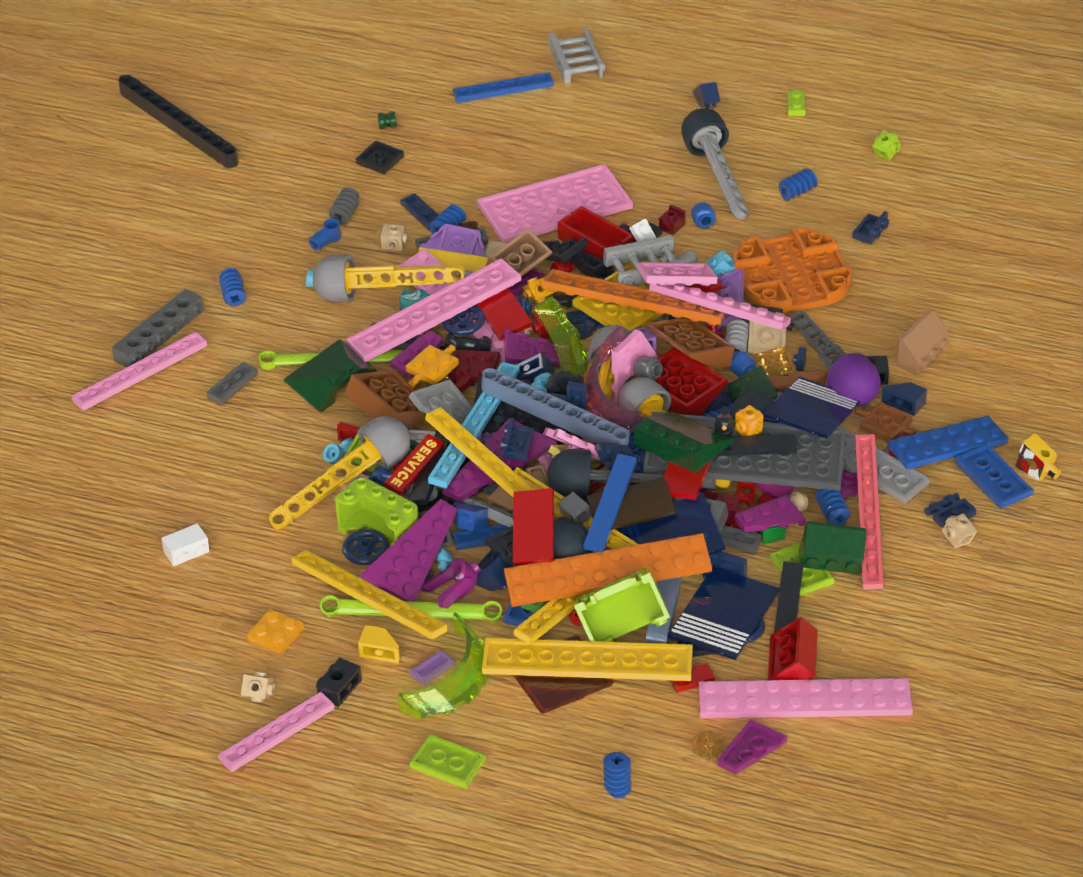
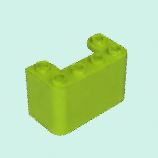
[335,477,419,546]

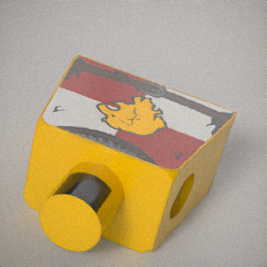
[1015,433,1061,480]

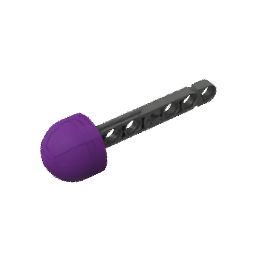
[790,311,881,406]

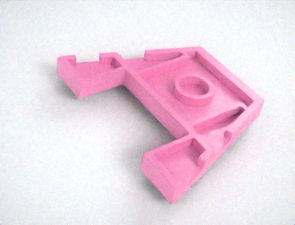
[612,329,659,407]
[543,428,600,461]

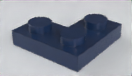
[549,381,587,411]

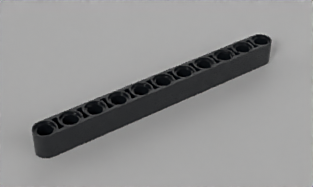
[118,75,238,168]

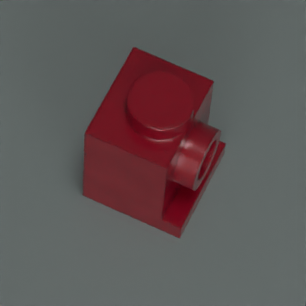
[659,205,686,235]

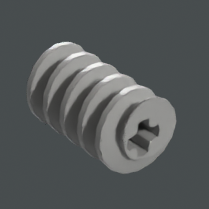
[724,319,749,353]

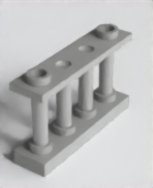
[548,28,605,84]
[603,235,687,286]

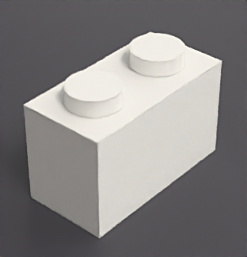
[161,523,210,566]

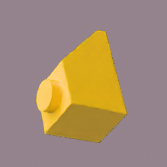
[358,625,400,663]

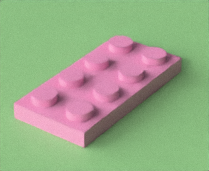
[637,262,718,286]

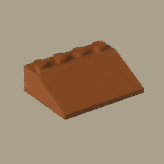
[645,317,734,370]
[345,370,426,430]

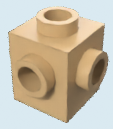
[380,224,408,251]
[942,513,977,549]
[241,671,275,702]

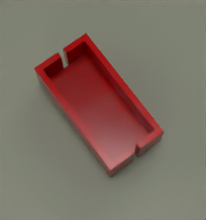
[557,206,634,269]

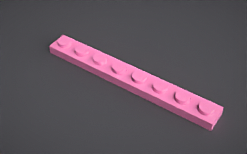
[649,283,791,330]
[72,332,207,411]

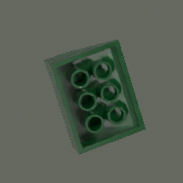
[633,412,733,473]

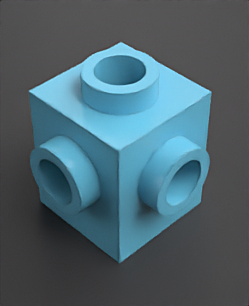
[706,250,735,276]

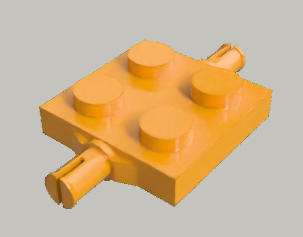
[405,344,459,387]

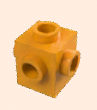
[522,277,554,304]
[735,405,763,436]

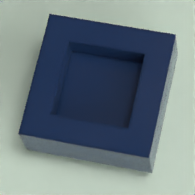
[793,347,807,372]

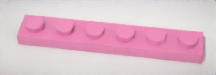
[218,692,334,772]

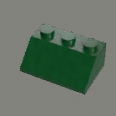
[798,521,867,574]

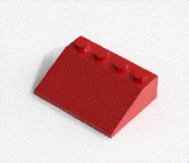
[634,347,728,416]

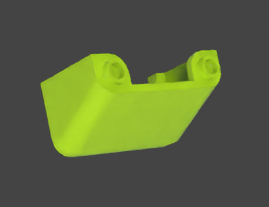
[574,567,670,642]

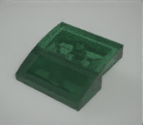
[727,366,778,401]

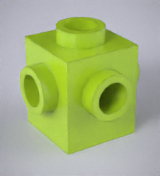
[872,130,901,161]

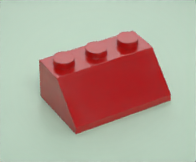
[768,617,818,680]

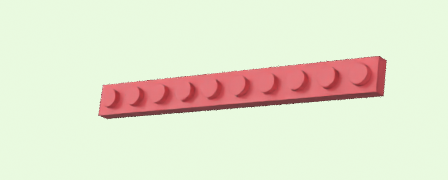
[855,434,883,590]

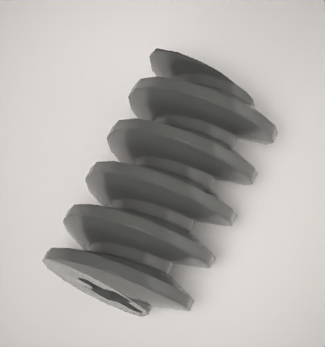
[329,187,359,225]

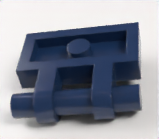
[595,442,641,473]
[924,493,977,528]

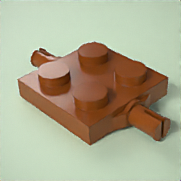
[855,403,917,441]

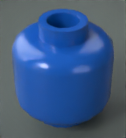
[691,202,716,228]
[729,351,756,379]

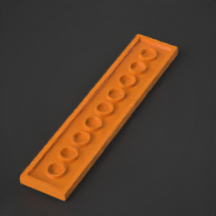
[542,269,727,325]
[504,533,712,607]

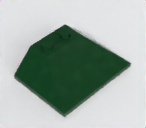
[284,339,377,413]

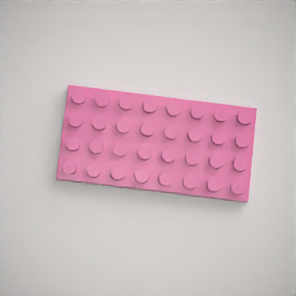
[477,164,633,243]

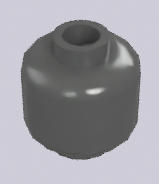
[634,356,662,381]

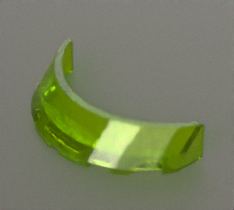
[534,297,592,383]
[398,612,489,719]

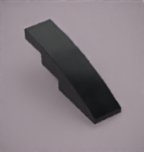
[570,250,615,280]
[774,561,804,633]

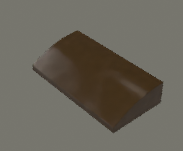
[587,478,676,529]

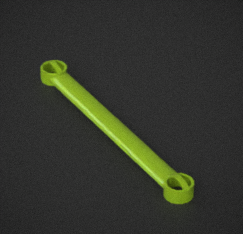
[258,349,405,370]
[320,595,503,623]

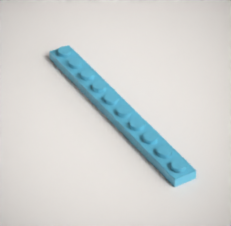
[428,362,520,489]

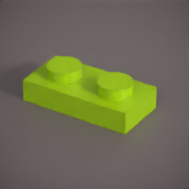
[788,90,806,116]

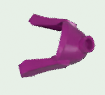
[422,558,481,608]

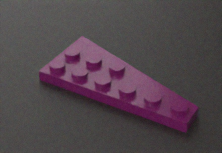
[443,418,558,502]
[359,499,458,601]

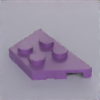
[420,224,487,257]

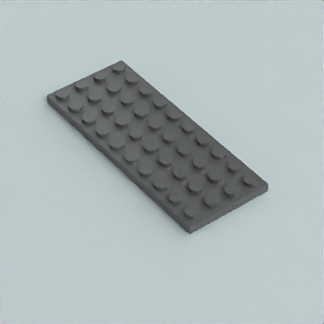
[643,412,846,491]

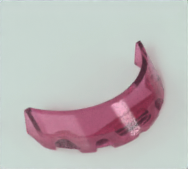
[583,326,644,433]

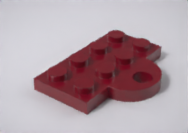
[437,349,501,392]

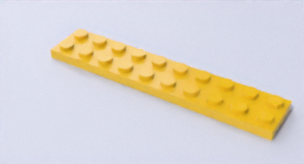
[482,638,693,681]

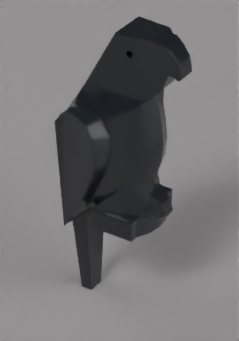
[439,333,493,351]

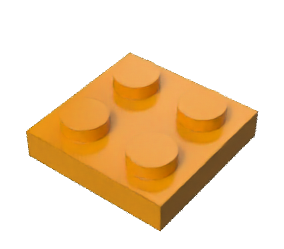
[247,609,304,654]

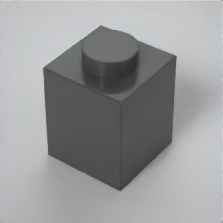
[558,492,592,524]

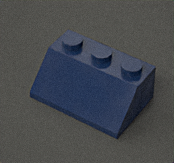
[476,549,510,592]

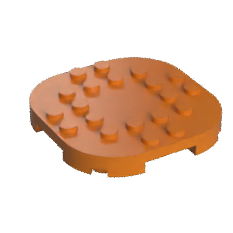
[733,228,852,313]

